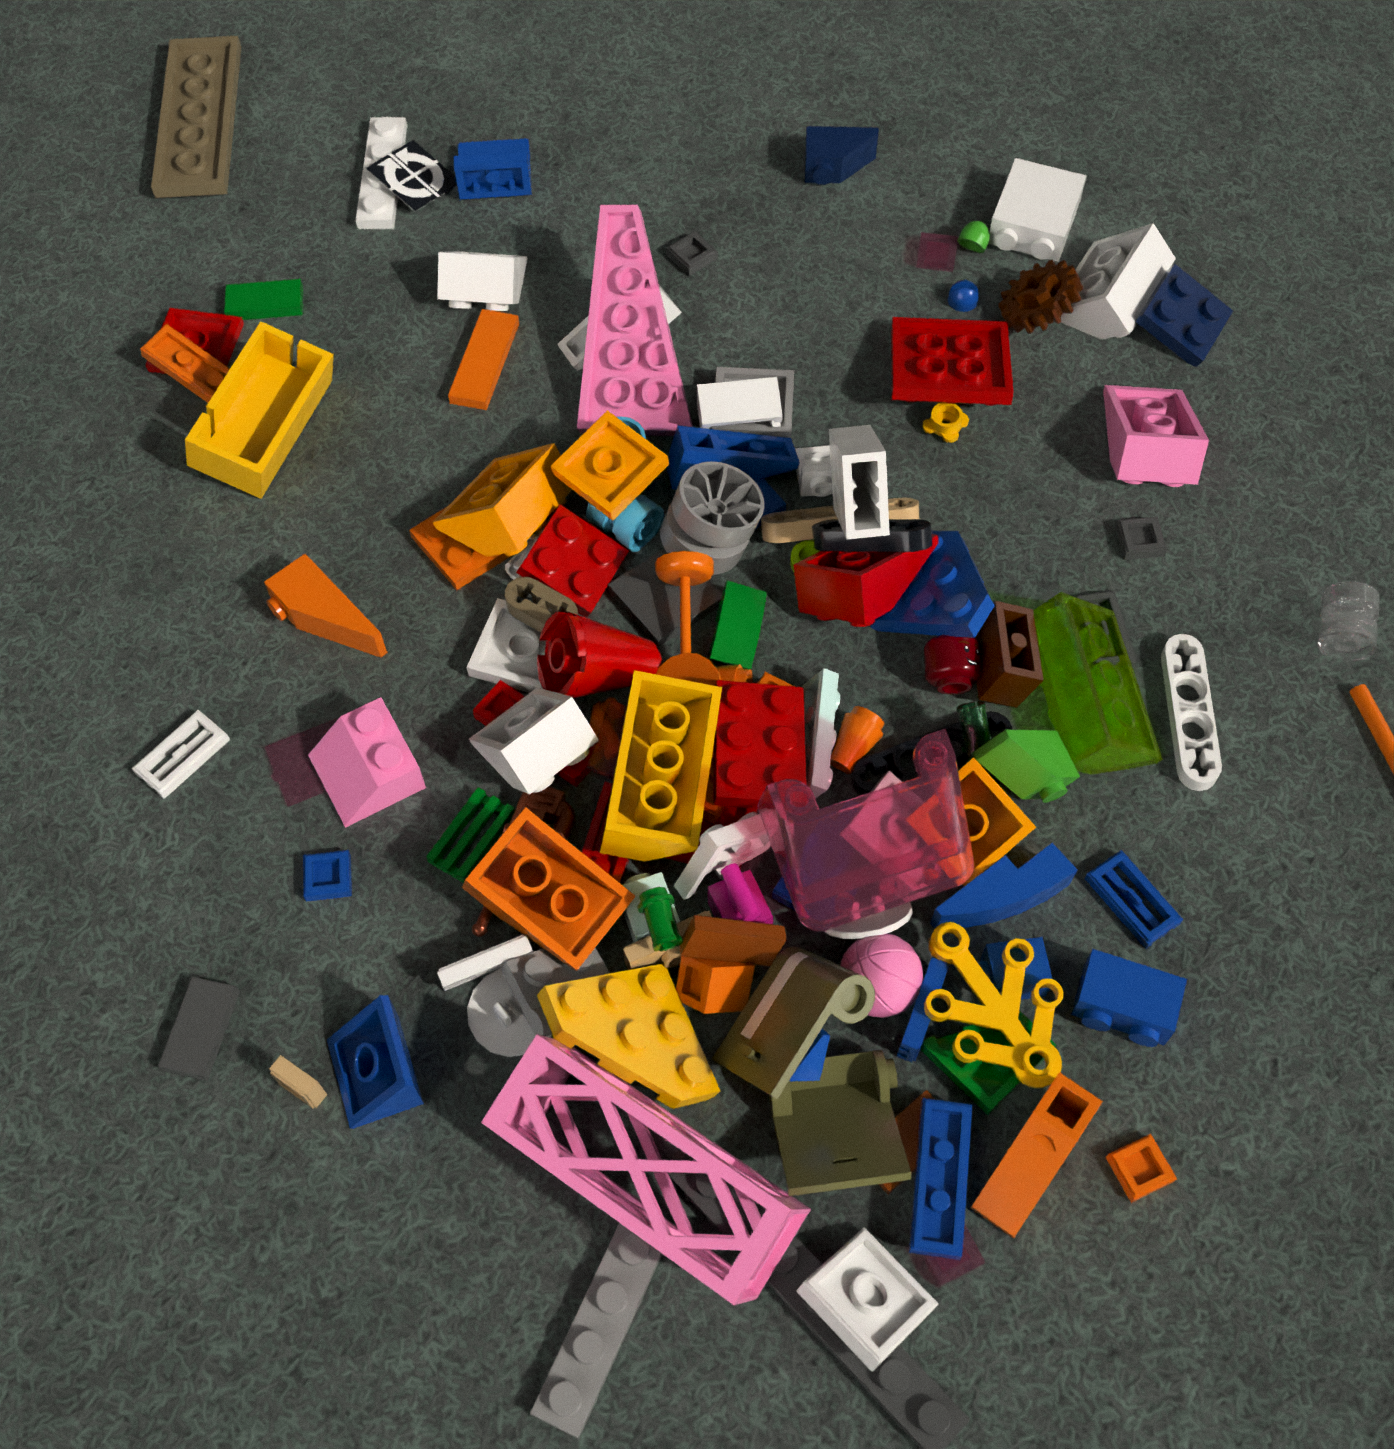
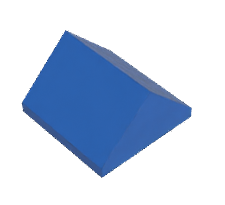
[327,995,424,1129]

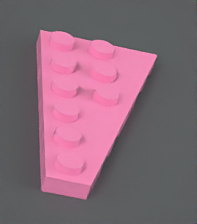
[577,205,693,436]

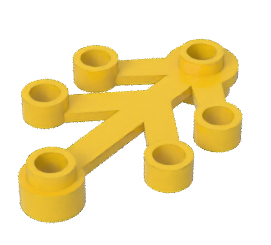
[924,922,1063,1088]

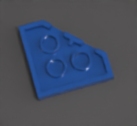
[870,531,995,638]

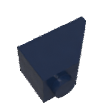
[805,126,879,185]

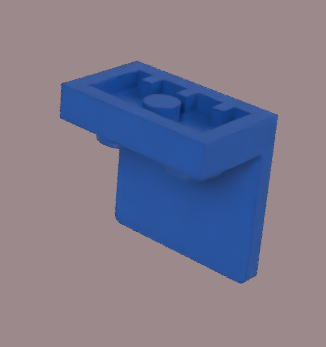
[454,138,532,200]

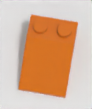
[461,807,636,971]

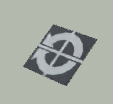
[366,140,457,212]

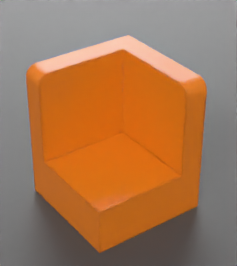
[676,956,755,1014]

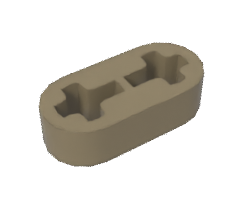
[505,577,578,632]

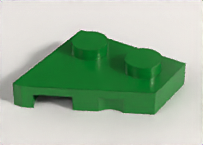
[920,1011,1056,1115]

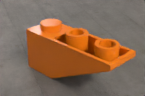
[971,1072,1103,1239]

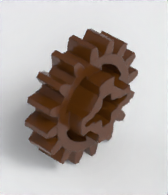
[998,259,1083,334]

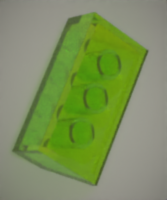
[1033,592,1163,775]

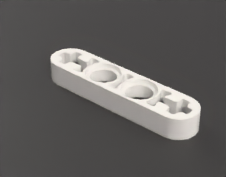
[1161,634,1222,791]

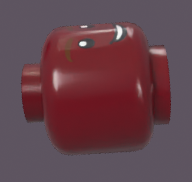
[924,634,982,694]

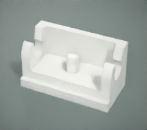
[697,377,783,429]

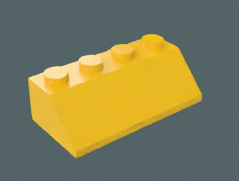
[600,670,722,862]

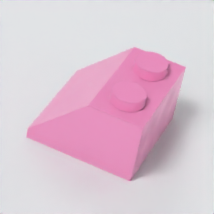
[308,697,426,828]

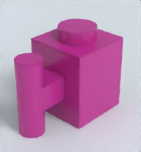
[708,863,773,924]

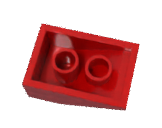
[793,534,939,627]

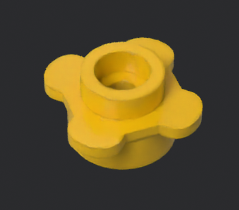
[922,402,969,443]

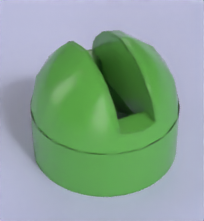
[957,221,990,253]

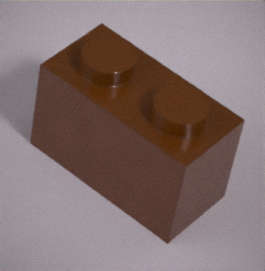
[975,601,1044,708]

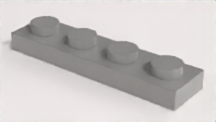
[530,1223,662,1439]

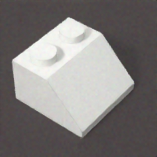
[438,251,528,311]
[469,688,599,795]

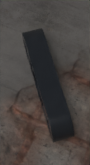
[812,519,932,552]

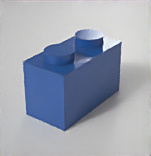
[1071,949,1187,1047]

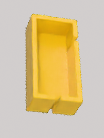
[185,321,334,499]

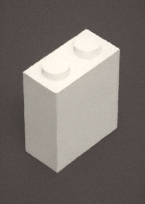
[988,158,1086,262]
[829,425,890,540]

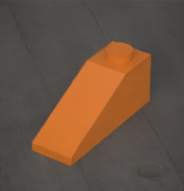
[264,554,387,658]

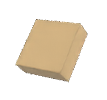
[269,1055,327,1109]

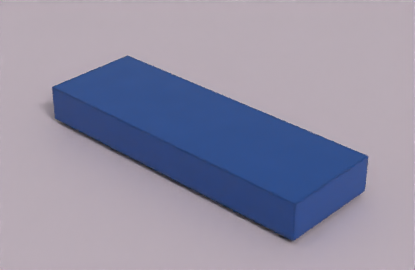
[909,1098,972,1260]

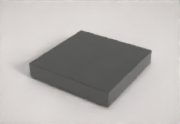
[608,548,722,647]

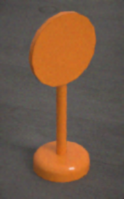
[655,551,721,686]

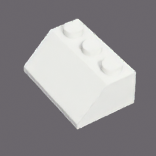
[1061,223,1176,340]

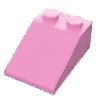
[1103,385,1209,487]

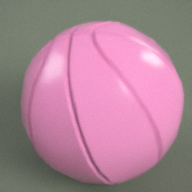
[840,933,923,1018]

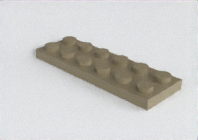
[151,36,241,198]

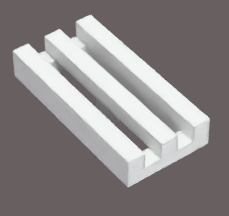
[132,710,230,799]
[437,934,533,991]

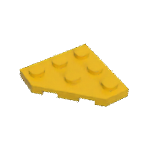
[537,963,720,1109]

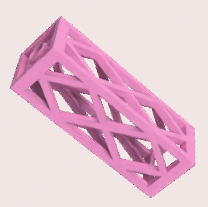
[481,1034,811,1305]

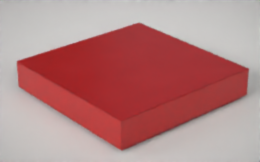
[145,308,244,374]

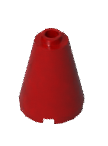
[537,612,662,698]

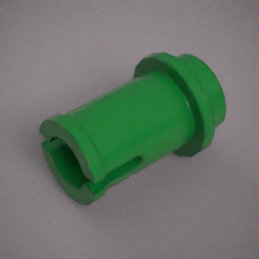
[637,887,683,952]

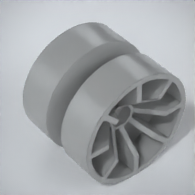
[660,462,764,575]

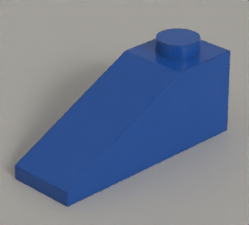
[666,425,800,490]

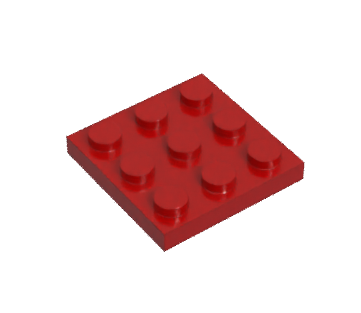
[891,317,1014,406]

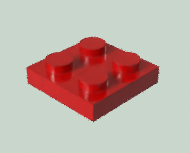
[516,504,629,617]

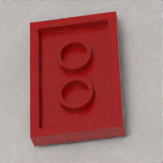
[714,680,807,812]

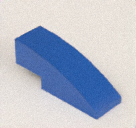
[930,843,1077,929]

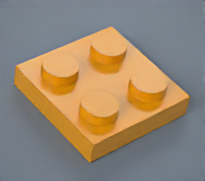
[551,410,669,521]

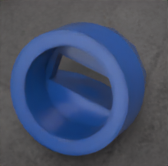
[948,279,979,312]

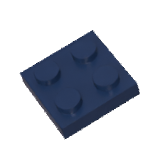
[1135,264,1233,367]

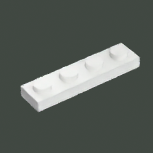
[356,117,407,229]

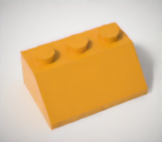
[432,443,572,557]

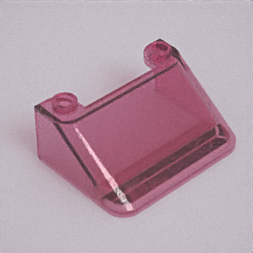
[757,729,974,932]

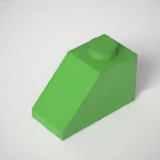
[973,729,1080,803]

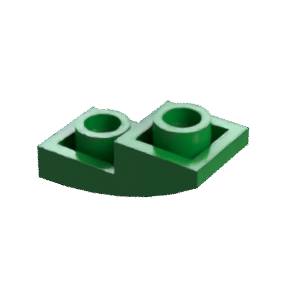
[708,580,767,669]

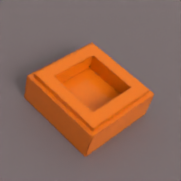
[1105,1134,1177,1203]

